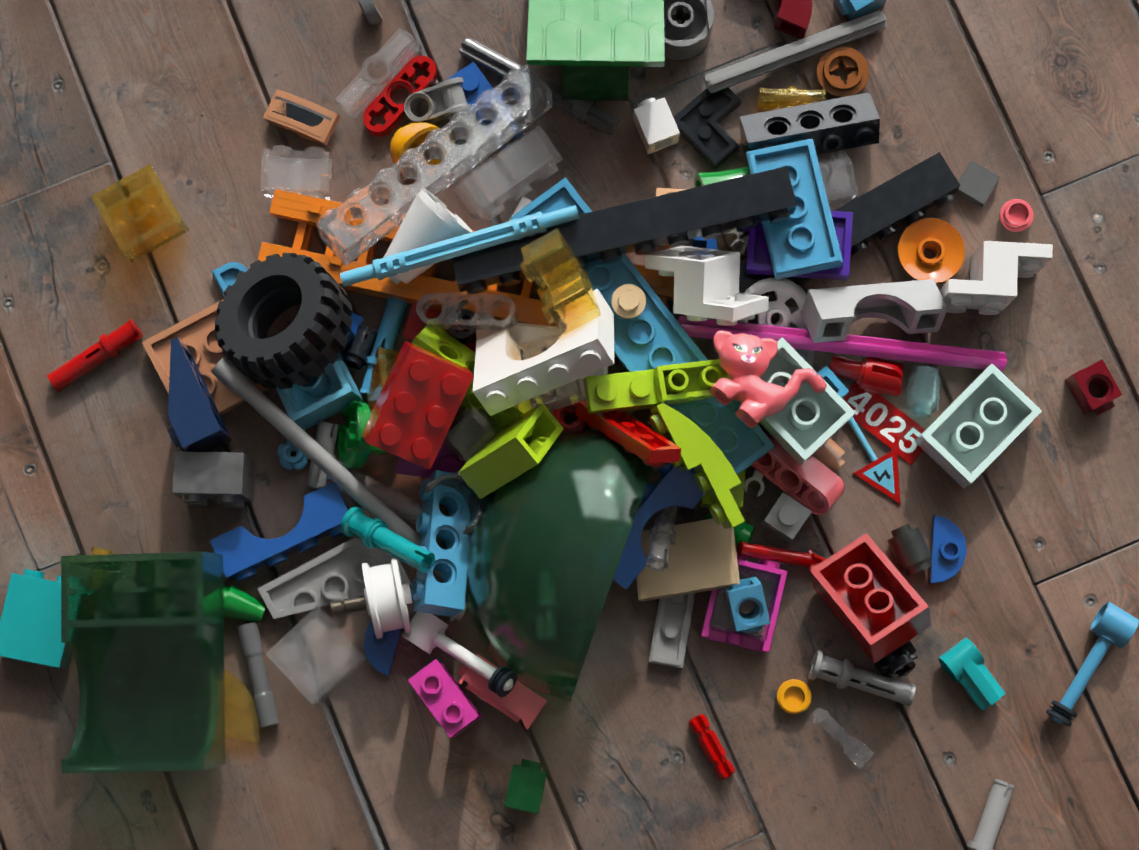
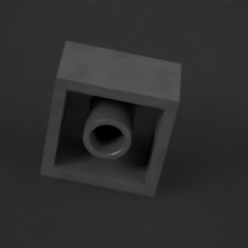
[172,451,255,508]

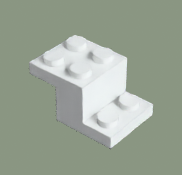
[939,241,1053,315]
[645,246,769,326]

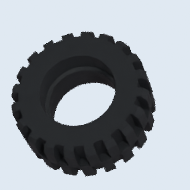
[215,253,352,389]

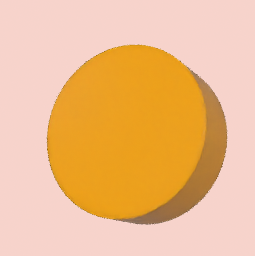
[776,679,812,714]

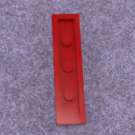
[576,401,682,467]

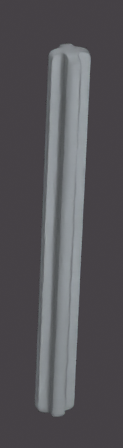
[704,10,887,93]

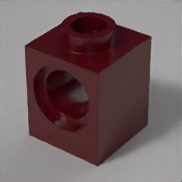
[1065,359,1122,416]

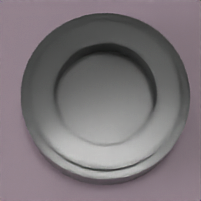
[357,0,383,26]

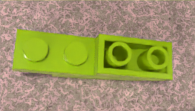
[583,359,727,414]
[650,403,745,529]

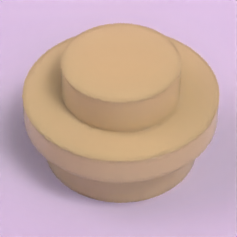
[611,284,646,319]

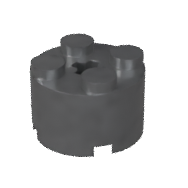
[664,0,714,60]

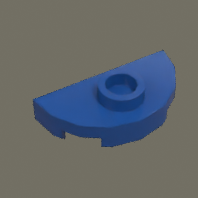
[928,515,967,584]
[364,621,403,676]

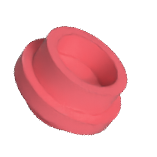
[999,199,1034,232]

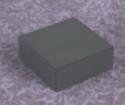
[956,160,1000,208]

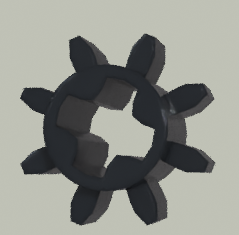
[875,641,918,678]

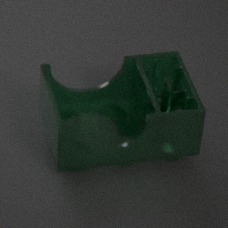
[61,552,225,774]

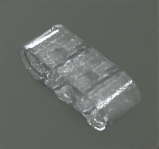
[416,293,520,330]

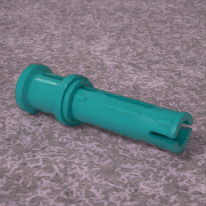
[340,507,435,573]

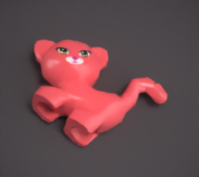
[710,330,827,428]

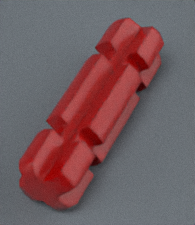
[688,714,735,780]

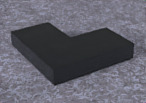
[673,87,741,170]

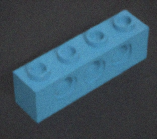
[410,470,474,617]

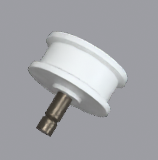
[330,557,413,639]

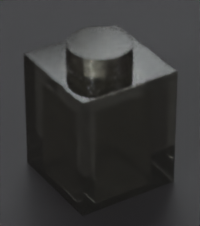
[443,407,498,461]

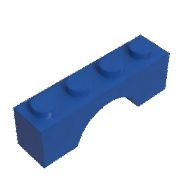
[592,463,706,589]
[210,482,349,582]

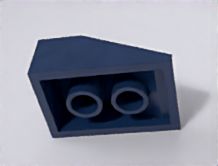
[167,337,232,452]

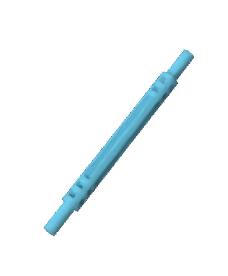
[340,205,579,287]

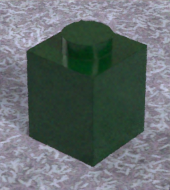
[504,759,548,814]

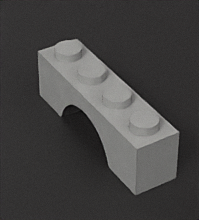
[801,279,948,343]

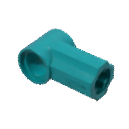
[938,637,1006,711]

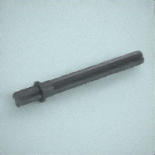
[459,38,620,136]

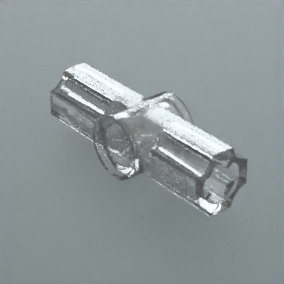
[335,28,422,121]

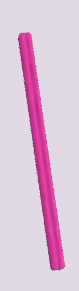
[677,315,1007,371]

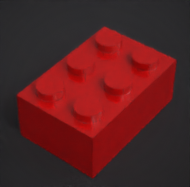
[362,341,474,470]
[810,533,931,664]

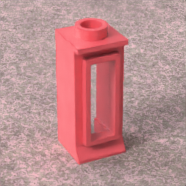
[457,654,547,730]

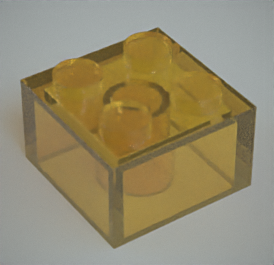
[91,164,190,263]

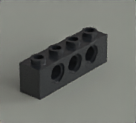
[740,92,880,159]

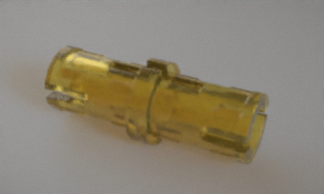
[758,86,826,109]

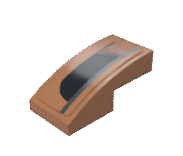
[263,89,340,146]

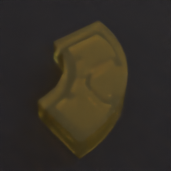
[197,662,260,742]

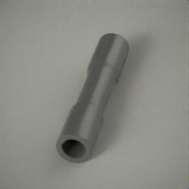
[237,622,280,728]

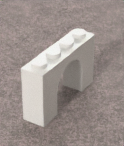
[472,289,614,416]

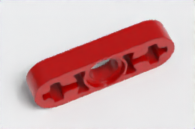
[363,55,437,137]

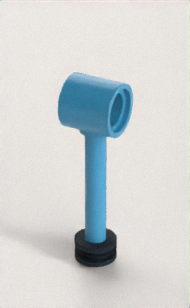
[1046,601,1139,727]

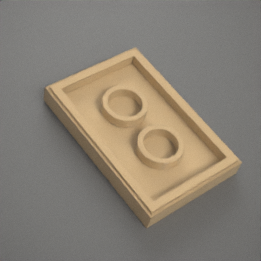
[636,518,740,602]

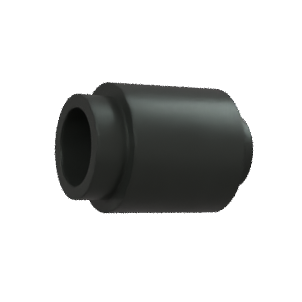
[887,523,933,577]

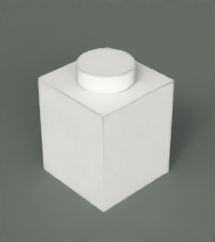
[633,97,680,154]

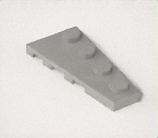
[258,537,412,619]

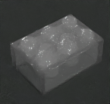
[450,126,563,221]

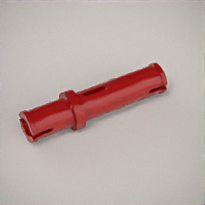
[47,318,144,392]

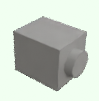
[760,492,812,543]

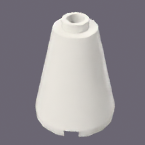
[383,189,473,285]

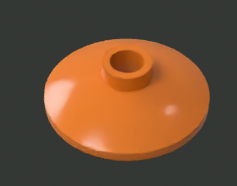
[898,218,965,284]

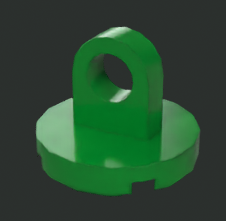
[337,401,389,469]

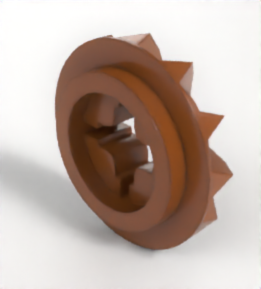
[816,46,869,98]

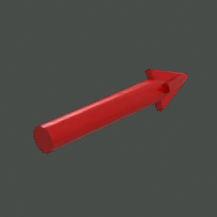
[737,542,826,571]

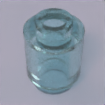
[905,366,942,418]

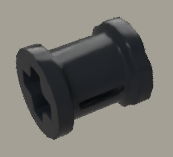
[447,308,478,344]

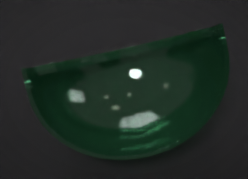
[466,429,653,703]

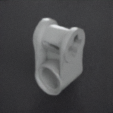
[404,77,472,124]

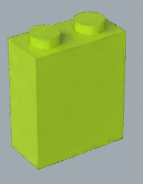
[458,402,564,499]

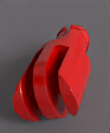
[828,353,904,396]

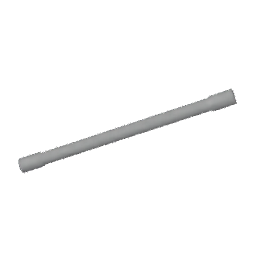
[210,356,443,580]

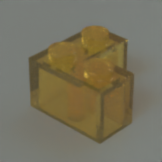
[520,228,601,335]

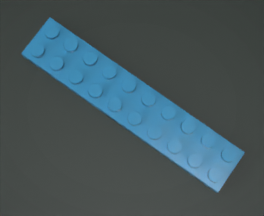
[511,177,775,475]

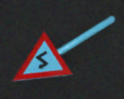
[848,417,901,504]

